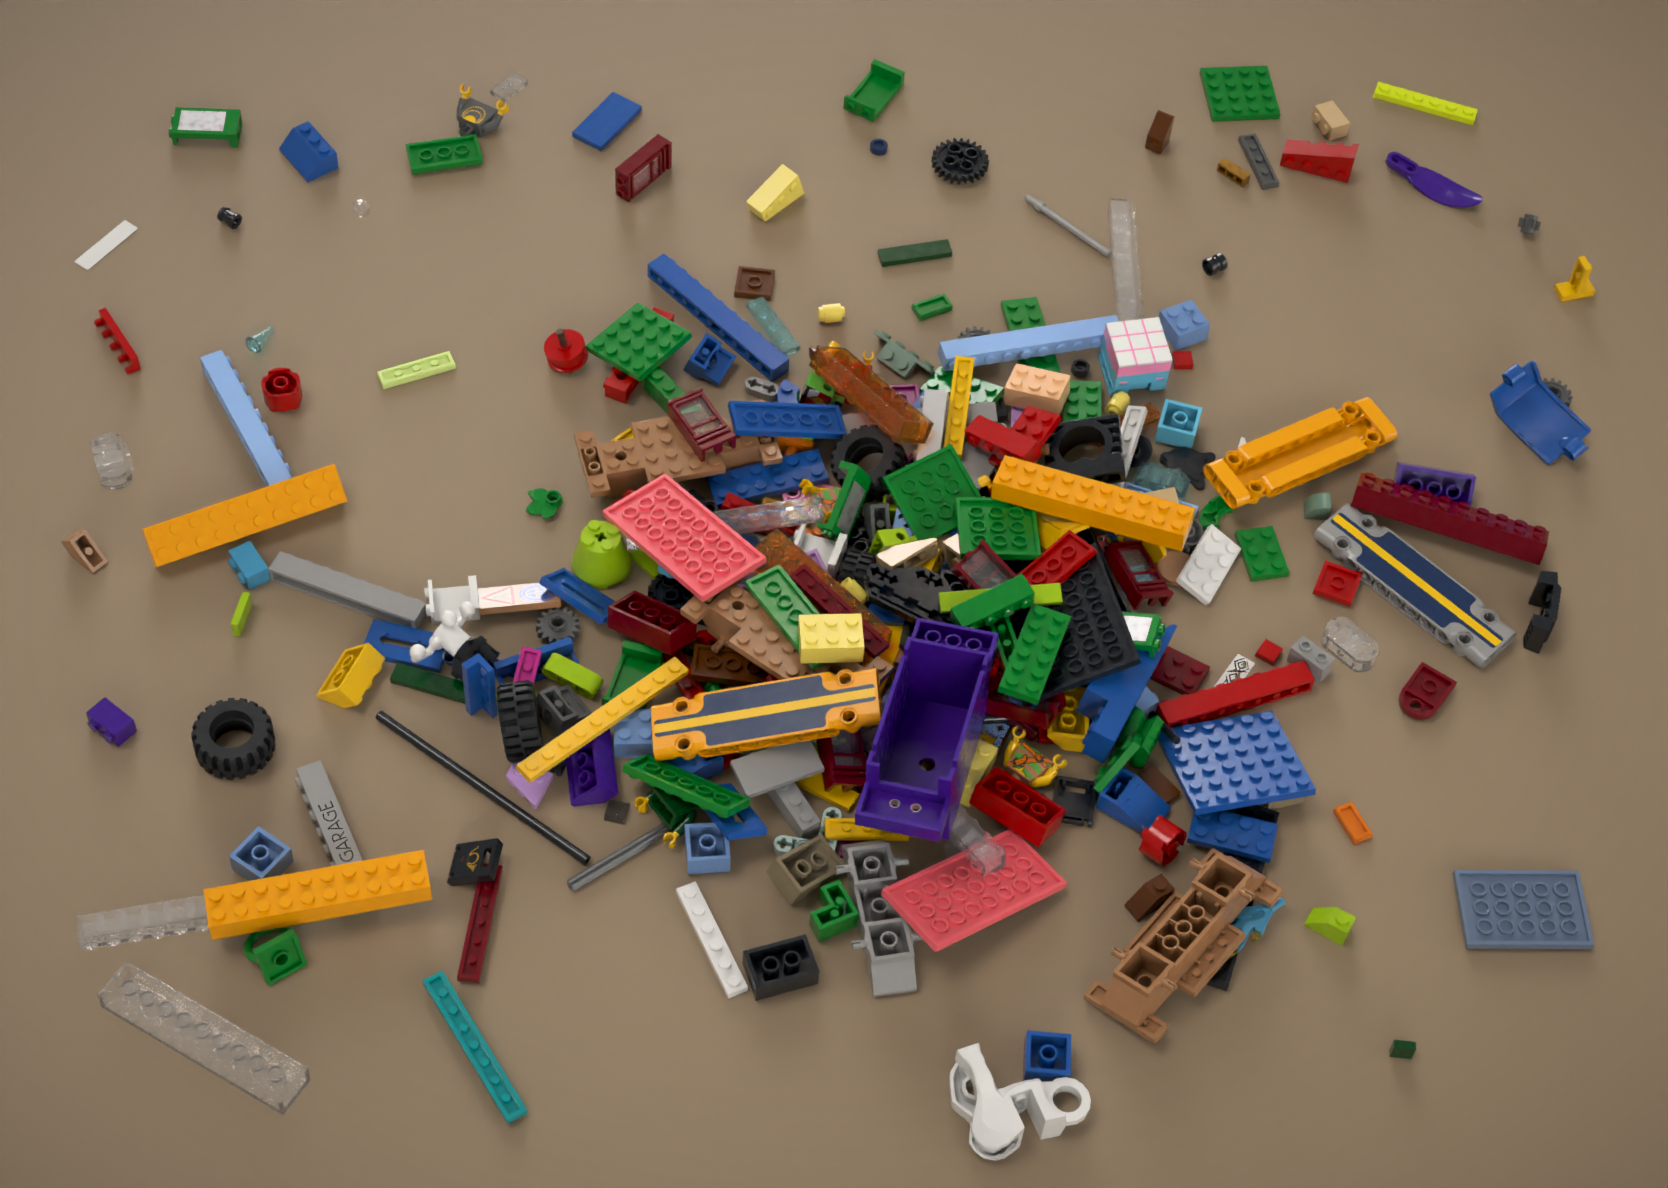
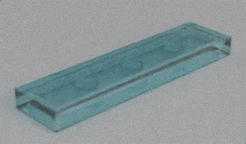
[747,296,800,355]

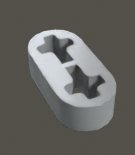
[745,377,779,402]

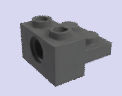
[536,684,592,737]

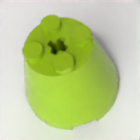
[572,520,631,589]

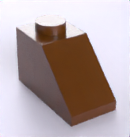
[1145,110,1174,154]
[1125,873,1175,922]

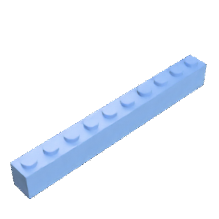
[937,315,1119,371]
[200,350,295,486]

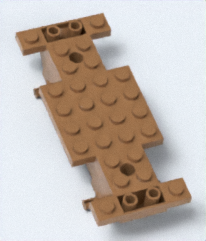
[574,399,783,498]
[680,575,894,685]
[1084,848,1283,1044]

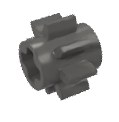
[1518,214,1541,235]

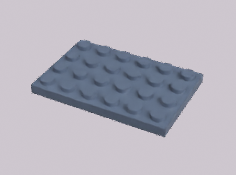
[1453,870,1594,949]

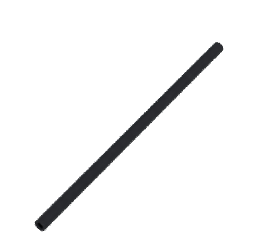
[375,711,591,865]

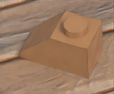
[61,529,108,573]

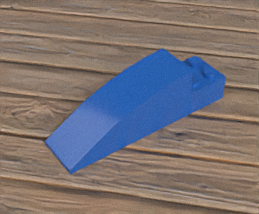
[1076,624,1177,764]

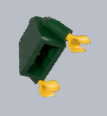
[635,787,699,849]

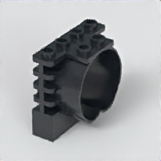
[1044,414,1126,484]

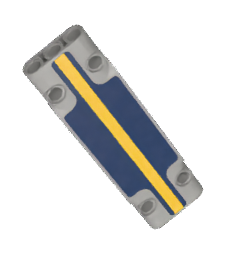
[1313,503,1517,669]

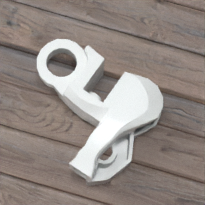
[948,1043,1091,1161]

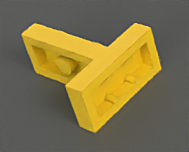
[1554,256,1596,302]

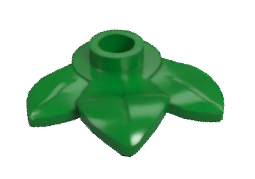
[526,488,563,519]

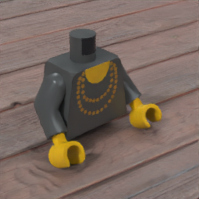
[456,84,509,138]

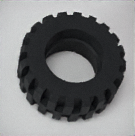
[830,424,908,502]
[496,680,543,763]
[191,698,276,780]

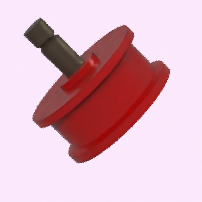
[544,329,588,373]

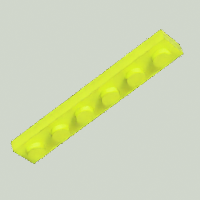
[1373,82,1478,125]

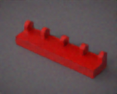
[94,307,141,374]

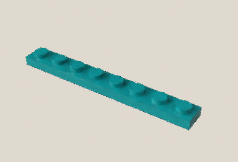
[422,971,527,1125]

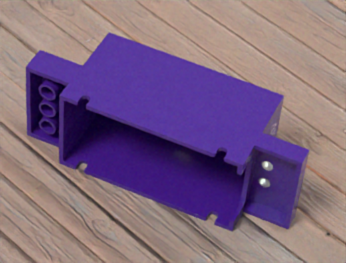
[855,618,999,842]

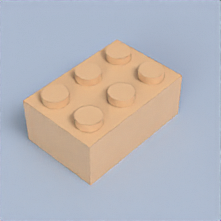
[1004,363,1070,414]

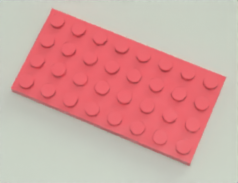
[602,473,766,602]
[881,829,1067,952]

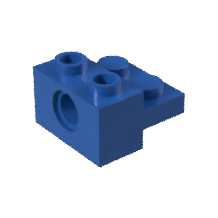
[684,333,736,386]

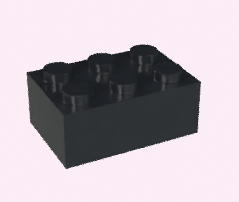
[742,934,820,1001]

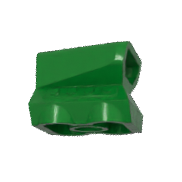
[1114,706,1164,768]

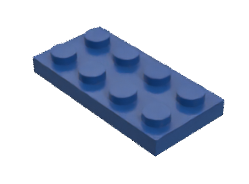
[1187,811,1278,863]

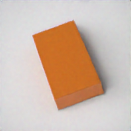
[1333,801,1373,845]

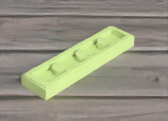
[377,351,456,390]

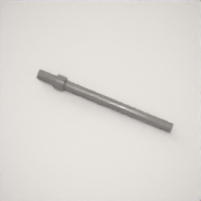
[1024,194,1111,257]

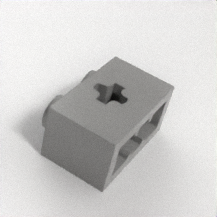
[1287,636,1335,684]

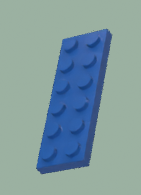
[728,401,847,439]
[706,449,829,509]

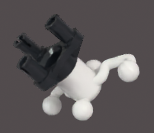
[410,602,500,682]

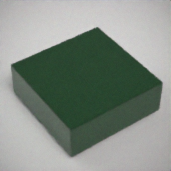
[1389,1040,1416,1059]

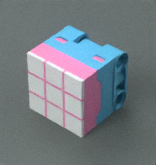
[1099,317,1173,396]

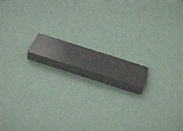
[1238,133,1279,190]

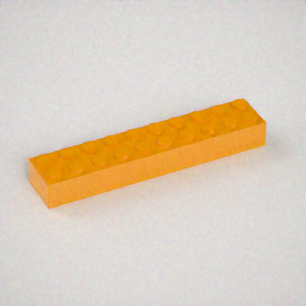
[991,455,1195,552]
[141,464,347,567]
[203,850,432,940]

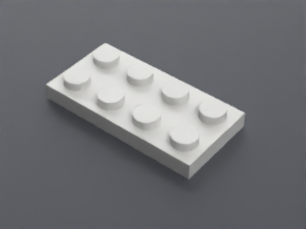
[1176,524,1241,606]

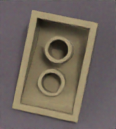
[766,834,845,905]

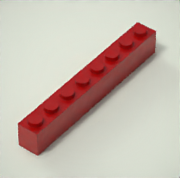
[1156,661,1315,727]

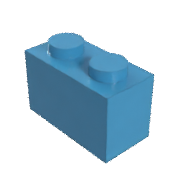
[227,541,270,590]

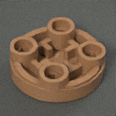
[1156,550,1190,587]

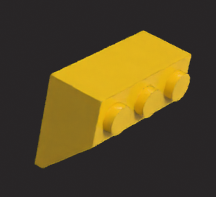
[316,643,385,708]
[1047,687,1089,752]

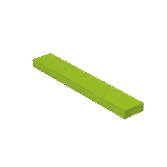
[938,583,1063,614]

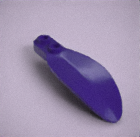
[1385,152,1483,208]

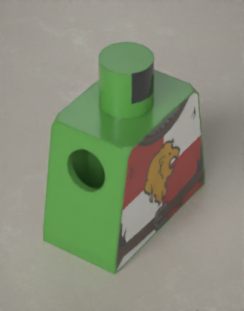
[799,371,845,408]

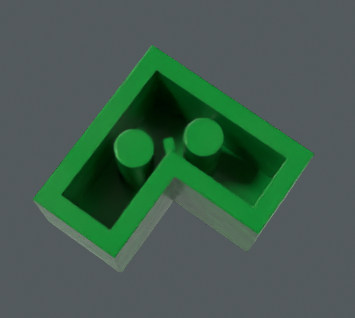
[809,879,859,942]

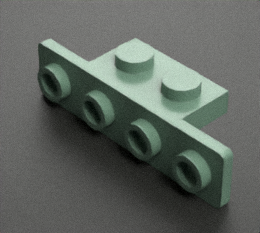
[874,330,935,379]

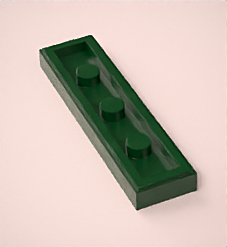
[877,239,952,267]
[390,662,465,704]

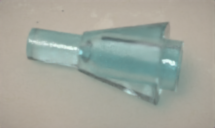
[246,326,275,353]

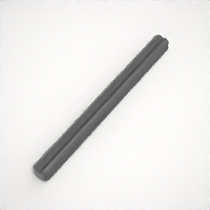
[567,823,674,891]

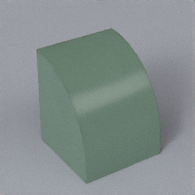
[1304,493,1331,520]

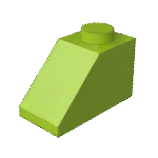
[1303,907,1356,945]

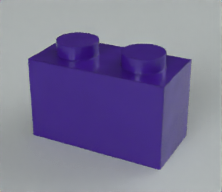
[86,697,137,747]

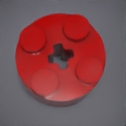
[261,367,303,412]
[1139,815,1186,866]

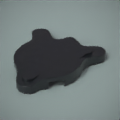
[1159,447,1216,490]

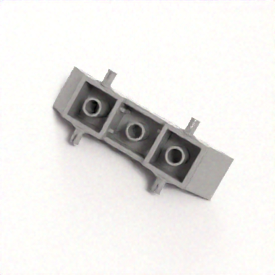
[835,839,923,997]

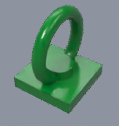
[243,926,308,986]

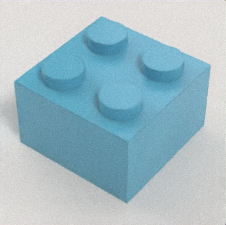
[1155,399,1202,449]

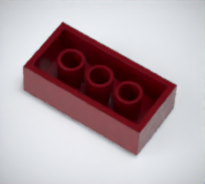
[608,590,697,655]

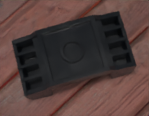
[1523,571,1561,654]

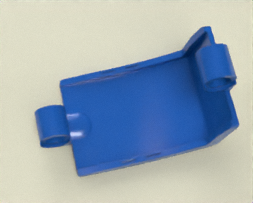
[1490,360,1591,465]

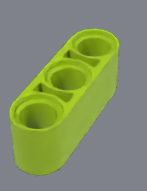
[542,653,604,699]

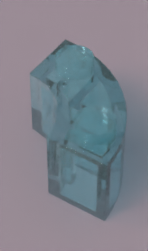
[1132,460,1191,498]

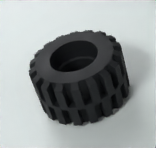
[838,548,876,597]

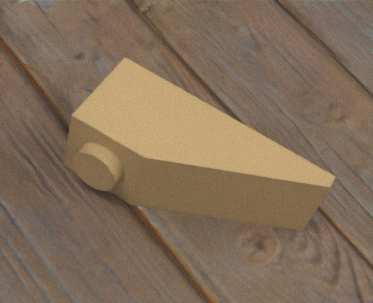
[876,538,938,569]

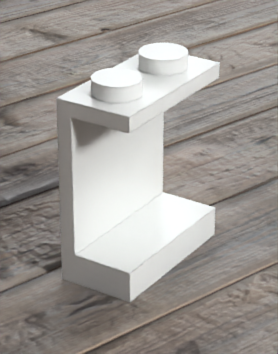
[787,523,847,577]
[424,575,480,624]

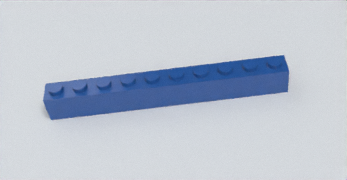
[648,254,789,382]

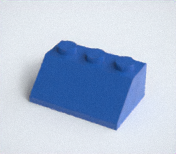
[279,121,339,183]

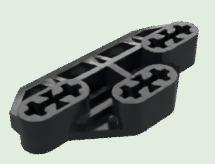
[863,564,954,625]

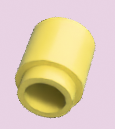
[818,303,845,323]
[1105,391,1130,418]
[838,577,867,607]

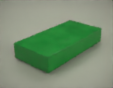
[911,293,953,321]

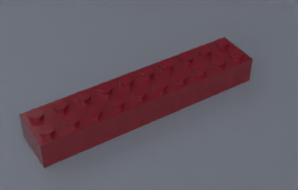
[1351,473,1549,565]

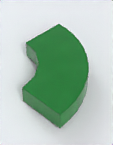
[1199,495,1233,531]

